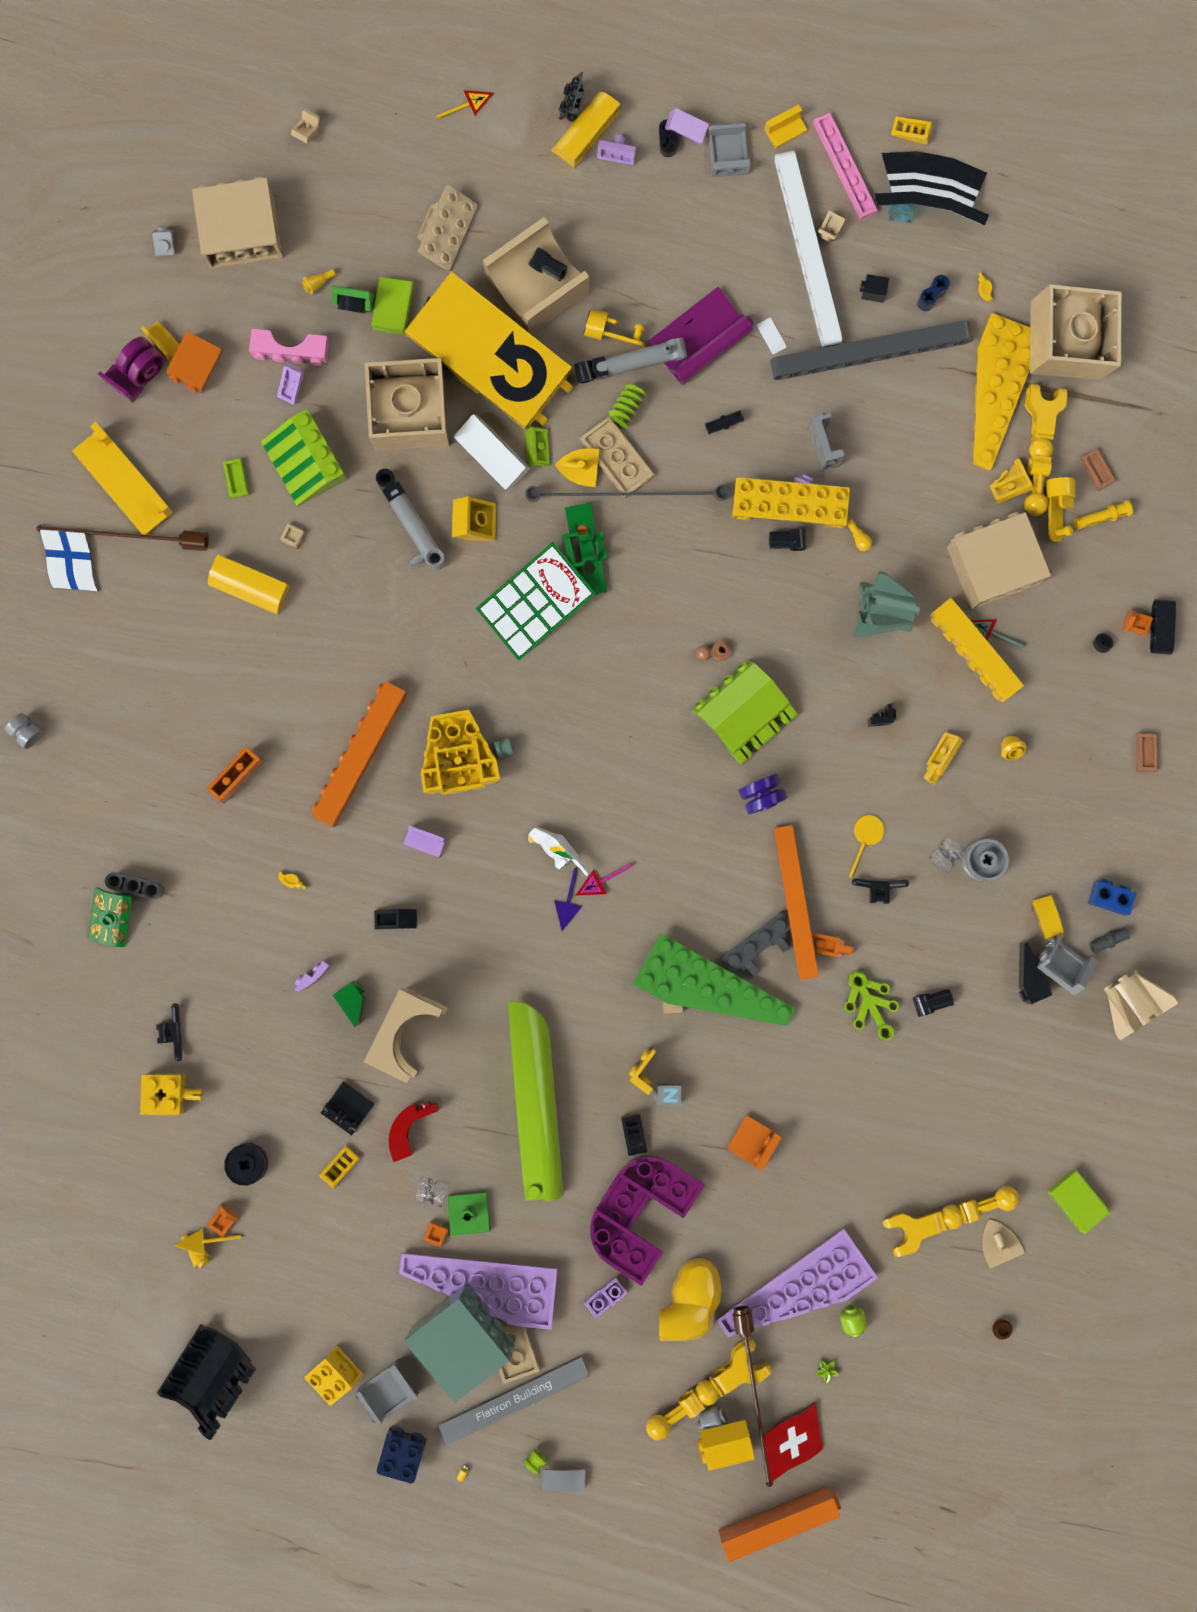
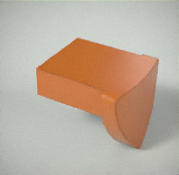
[1123,609,1153,636]
[207,1204,240,1237]

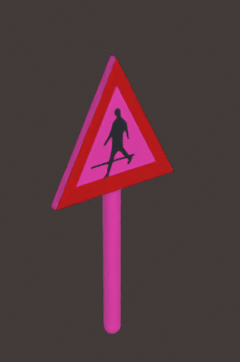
[575,863,633,896]

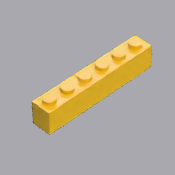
[930,598,1024,703]

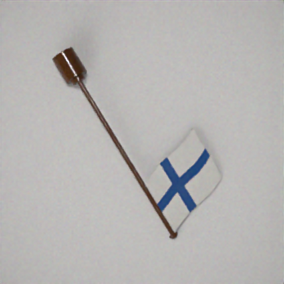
[36,525,209,592]

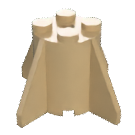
[1103,969,1180,1040]

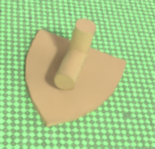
[982,1219,1025,1269]

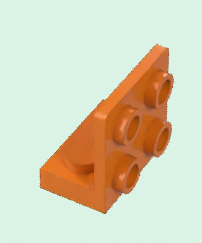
[727,1116,782,1171]

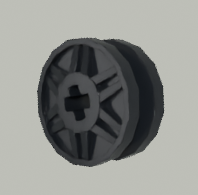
[224,1143,268,1186]

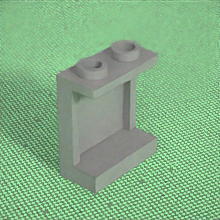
[707,122,750,178]
[808,412,844,472]
[1037,933,1098,995]
[356,1360,419,1426]

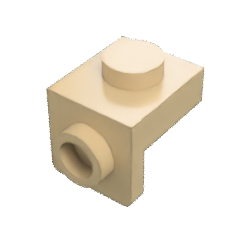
[291,109,320,143]
[818,210,846,242]

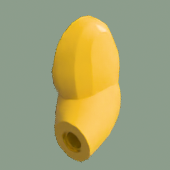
[659,1258,722,1341]

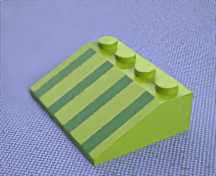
[261,409,347,507]

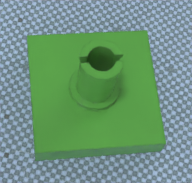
[447,1192,490,1236]

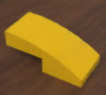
[1032,895,1064,940]

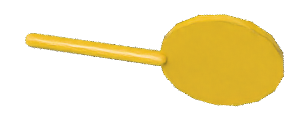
[849,815,884,878]

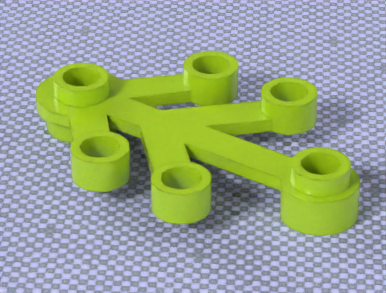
[843,971,899,1040]

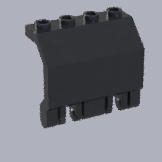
[157,1324,256,1440]

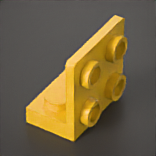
[628,1047,656,1095]
[304,1346,364,1406]

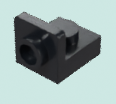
[867,704,896,727]

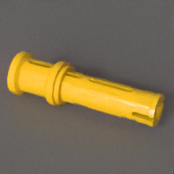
[1073,500,1133,530]

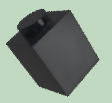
[859,274,889,303]

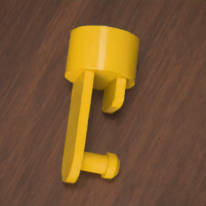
[583,308,645,347]
[1046,477,1076,543]

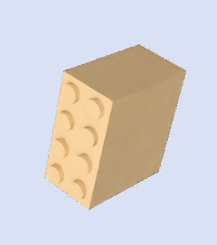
[192,177,283,269]
[947,512,1051,610]

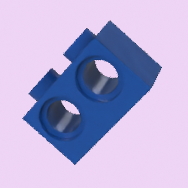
[1088,879,1137,916]

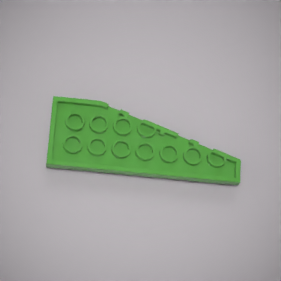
[633,933,795,1026]

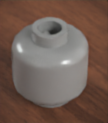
[698,1405,729,1431]

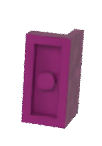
[98,364,144,403]

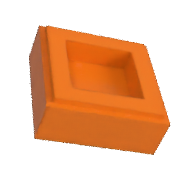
[423,1221,449,1247]

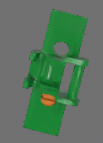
[562,503,609,594]

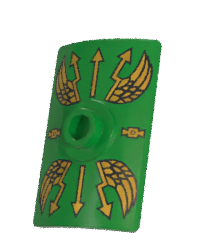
[88,887,132,947]

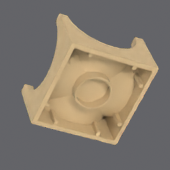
[364,987,449,1083]

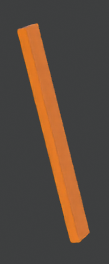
[774,825,819,980]

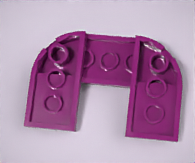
[590,1156,705,1286]

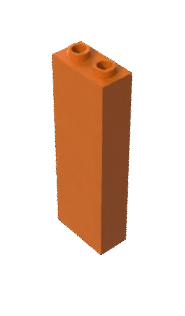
[718,1486,842,1562]

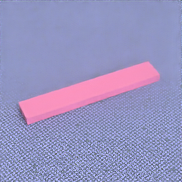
[813,113,878,220]

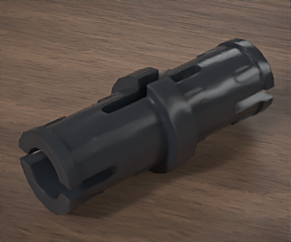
[705,410,744,435]

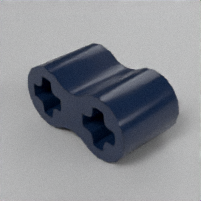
[917,275,950,311]

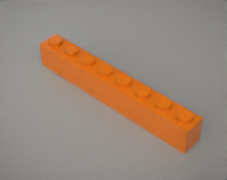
[311,681,407,828]

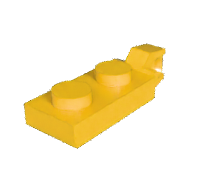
[924,732,963,785]

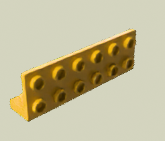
[72,421,174,535]
[731,477,850,529]

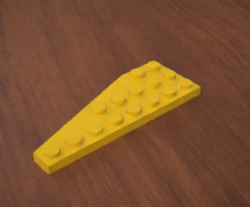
[972,313,1030,471]

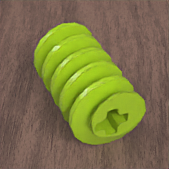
[609,384,647,428]

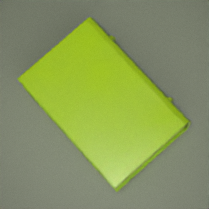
[371,277,415,335]
[1047,1169,1111,1234]

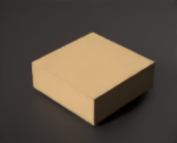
[279,523,306,549]

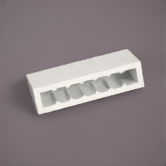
[453,414,531,490]

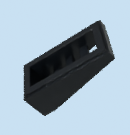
[621,1113,648,1156]

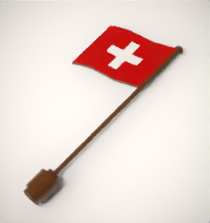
[732,1306,823,1487]

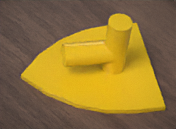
[555,448,600,487]

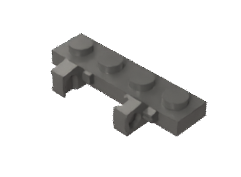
[720,912,791,976]

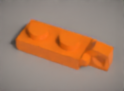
[811,932,854,958]

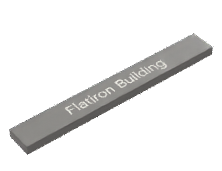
[439,1357,590,1445]

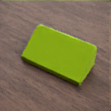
[525,427,550,467]

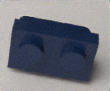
[377,1427,427,1484]

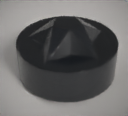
[1093,633,1114,653]

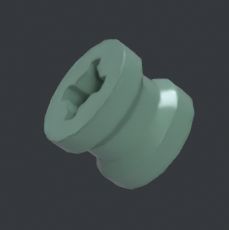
[494,737,514,760]

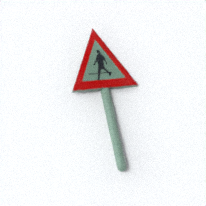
[970,619,1025,648]

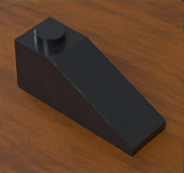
[1019,942,1052,1005]

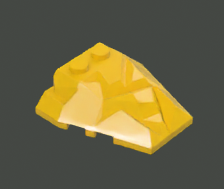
[421,710,500,795]

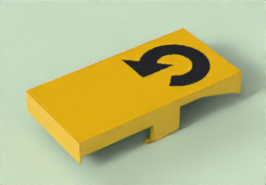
[404,271,573,431]

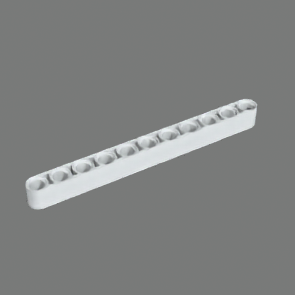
[775,150,842,348]

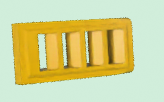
[891,116,933,145]
[319,1145,360,1189]

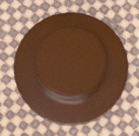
[992,1319,1012,1340]

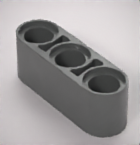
[105,872,164,899]

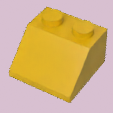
[452,496,496,541]

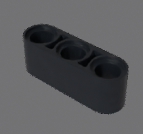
[1150,599,1176,655]

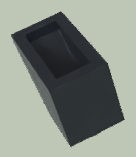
[374,909,417,929]

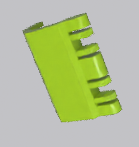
[692,661,798,765]

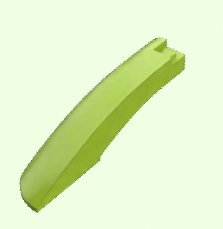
[508,1001,564,1202]

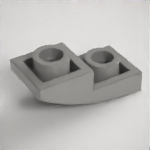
[542,1468,585,1492]

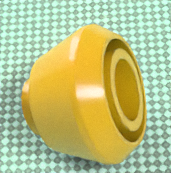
[1001,736,1027,760]

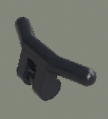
[852,878,909,904]
[156,1003,182,1062]

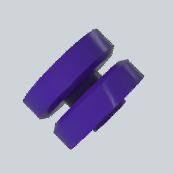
[738,774,788,815]

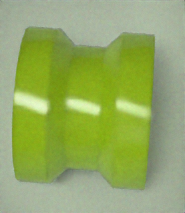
[523,1449,548,1475]

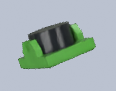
[331,285,376,314]

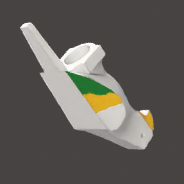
[528,827,590,876]

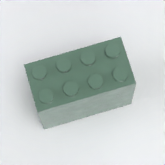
[404,1284,515,1403]

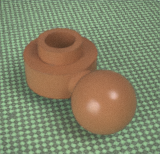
[696,641,731,661]

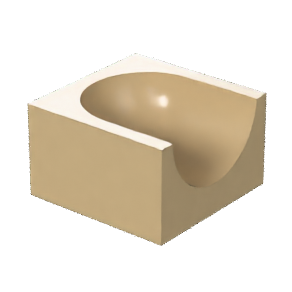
[1030,284,1122,380]

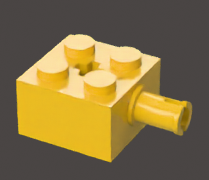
[140,1073,203,1115]

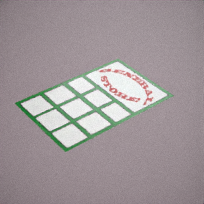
[476,542,596,661]

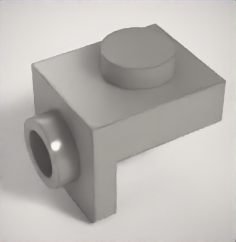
[152,226,176,256]

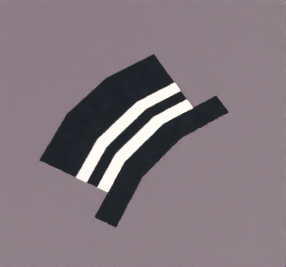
[874,151,989,226]

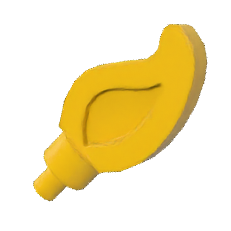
[978,272,993,302]
[278,872,307,890]

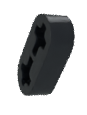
[659,119,677,157]

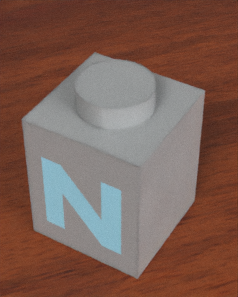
[653,1084,681,1106]

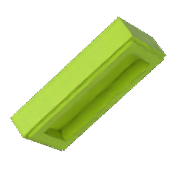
[222,458,249,499]

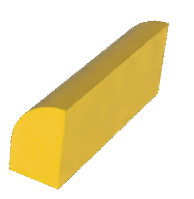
[551,92,620,168]
[208,554,290,615]

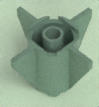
[853,571,920,638]

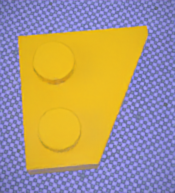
[990,458,1033,504]

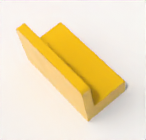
[764,104,807,148]
[140,321,180,362]

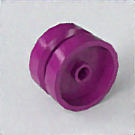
[115,337,165,387]

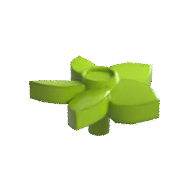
[815,1360,839,1383]

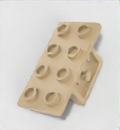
[417,185,478,271]

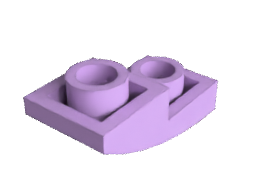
[295,961,331,992]
[583,1278,628,1319]

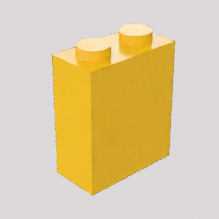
[697,1420,755,1471]

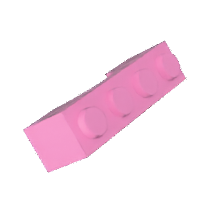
[249,329,329,366]

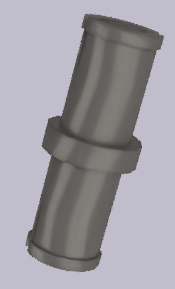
[1089,928,1130,954]

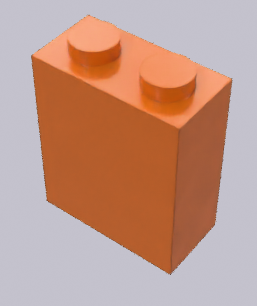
[166,331,222,393]

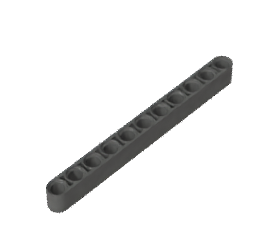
[770,320,973,380]

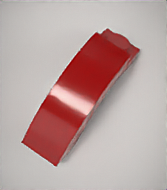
[388,1101,439,1162]

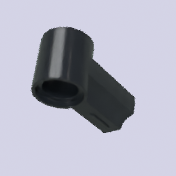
[528,247,568,281]
[769,529,807,551]
[913,989,954,1017]

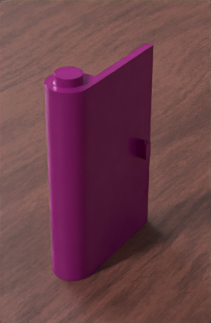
[648,287,754,385]

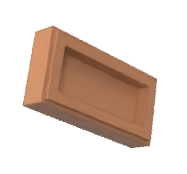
[1080,448,1116,491]
[1136,733,1158,772]

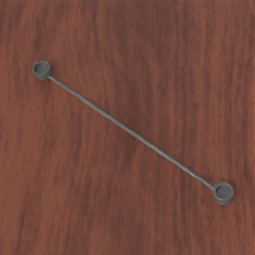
[525,485,730,503]

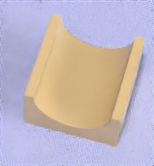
[483,217,589,335]
[364,358,449,451]

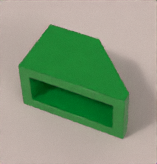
[333,981,365,1027]

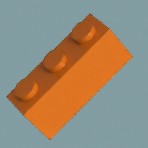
[206,746,264,804]

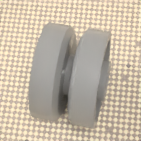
[961,839,1009,882]

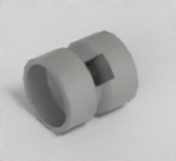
[4,713,43,749]

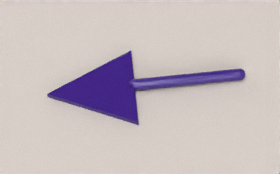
[554,868,582,931]

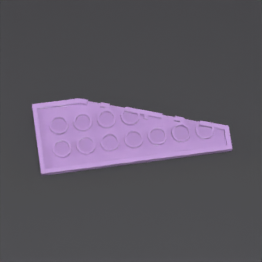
[716,1228,878,1337]
[399,1253,558,1330]

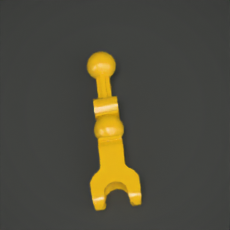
[1024,383,1067,516]
[882,1186,1020,1257]
[646,1337,773,1441]

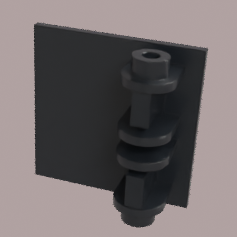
[559,72,584,122]
[321,1081,375,1136]

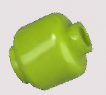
[840,1305,868,1337]

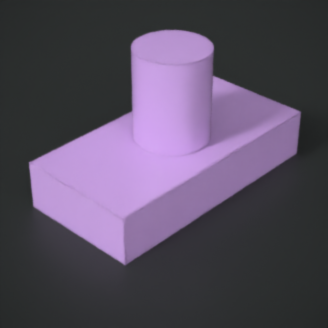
[597,135,636,165]
[277,362,304,405]

